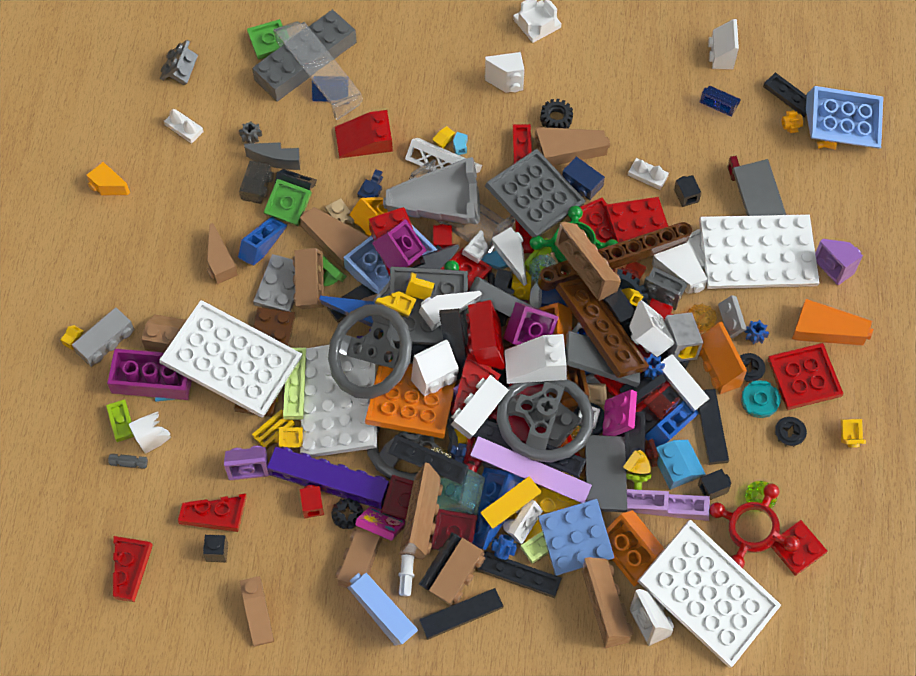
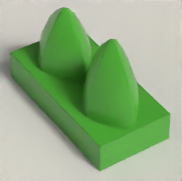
[323,255,347,286]

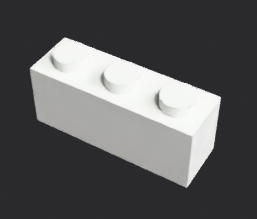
[451,375,509,440]

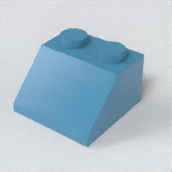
[653,440,706,490]

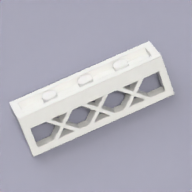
[405,138,482,173]

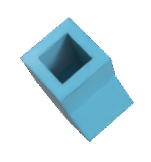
[453,132,468,155]

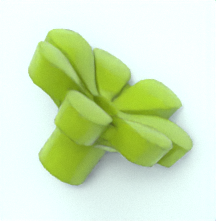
[626,473,652,490]

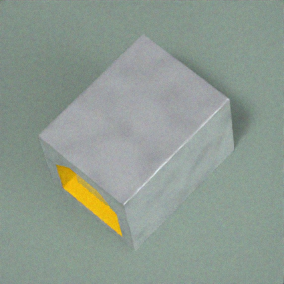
[665,312,703,362]

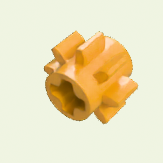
[781,110,803,133]

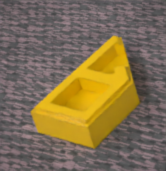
[375,291,416,318]

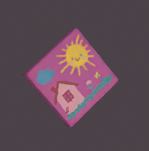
[355,506,405,541]

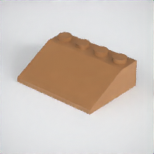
[399,463,443,560]

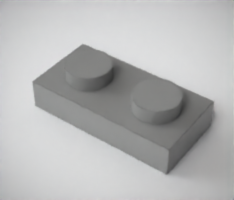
[718,295,747,338]

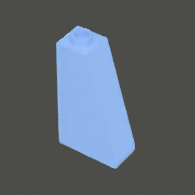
[347,573,418,645]

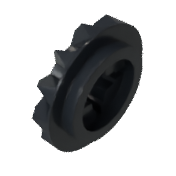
[740,353,765,382]
[775,417,807,447]
[331,497,363,529]

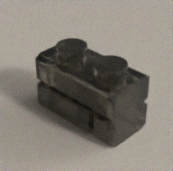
[239,160,274,204]

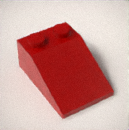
[335,110,393,159]
[369,207,421,276]

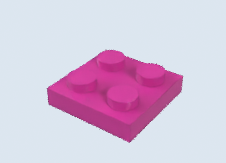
[602,390,637,436]

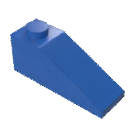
[238,217,287,266]
[646,401,699,449]

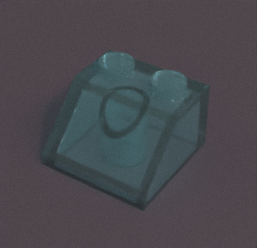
[436,469,485,515]

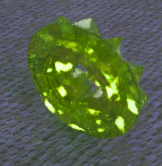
[745,481,777,512]

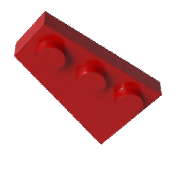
[451,353,501,415]
[178,493,247,532]
[113,536,153,602]

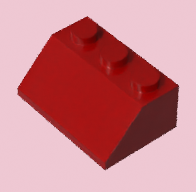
[466,300,506,370]

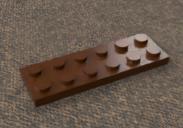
[556,278,649,378]
[234,307,296,417]

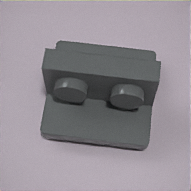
[160,40,198,85]
[644,267,688,310]

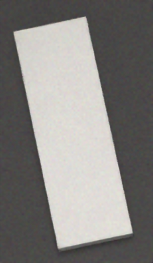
[661,354,710,412]

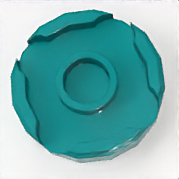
[741,380,781,418]

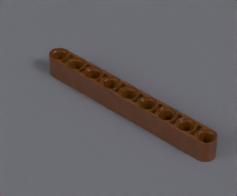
[537,222,692,291]

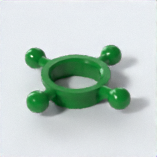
[530,206,618,275]

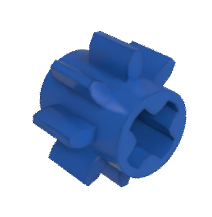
[744,320,769,344]
[644,354,665,380]
[491,534,517,560]

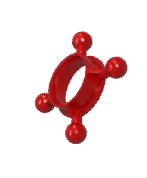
[709,483,800,569]

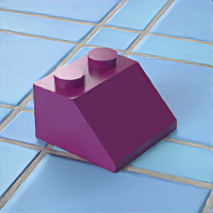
[372,219,427,269]
[503,302,559,345]

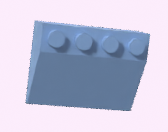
[806,86,883,149]
[343,225,437,294]

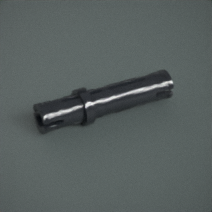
[419,532,462,591]

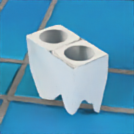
[129,412,171,454]

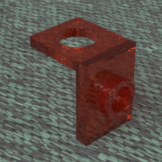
[620,262,647,280]
[643,389,680,420]
[645,439,659,467]

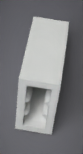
[652,243,708,294]

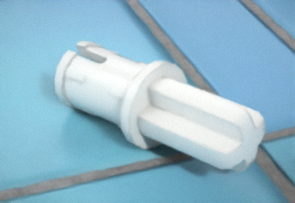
[398,554,415,597]

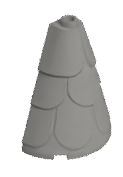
[383,157,480,225]

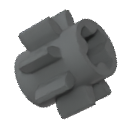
[239,121,262,144]

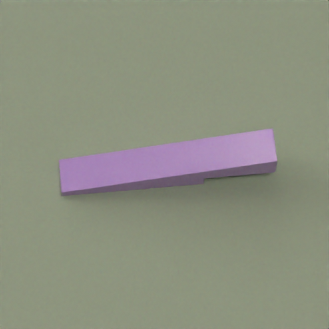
[471,436,592,503]
[627,489,710,521]

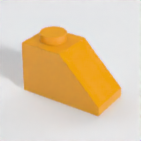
[86,162,130,195]

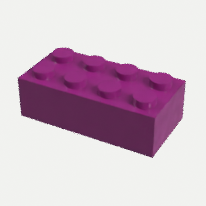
[107,349,192,400]

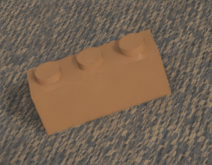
[293,248,324,309]
[336,527,383,589]
[429,538,485,606]

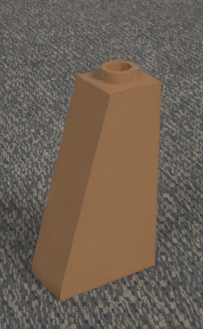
[535,127,610,166]
[300,207,369,270]

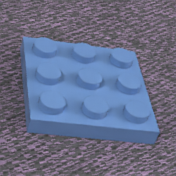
[538,499,614,576]

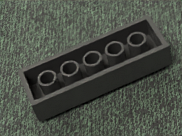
[252,9,357,102]

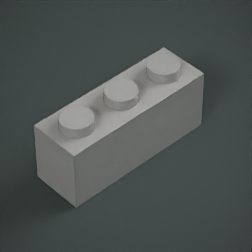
[72,307,134,367]

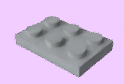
[253,254,295,312]

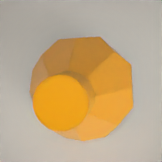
[817,140,837,150]

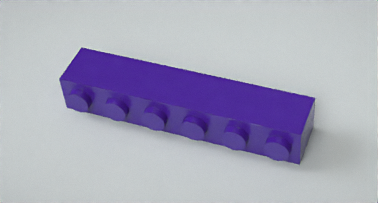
[267,447,389,510]

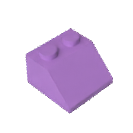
[815,239,863,285]
[224,446,269,480]

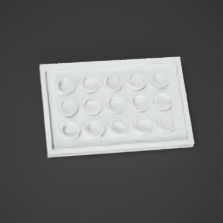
[699,215,819,289]
[160,300,302,418]
[300,345,378,457]
[637,520,781,668]

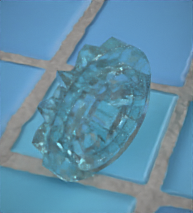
[528,255,556,283]

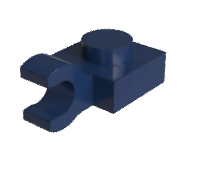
[357,169,383,198]
[450,443,467,463]

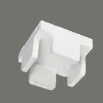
[513,0,562,43]

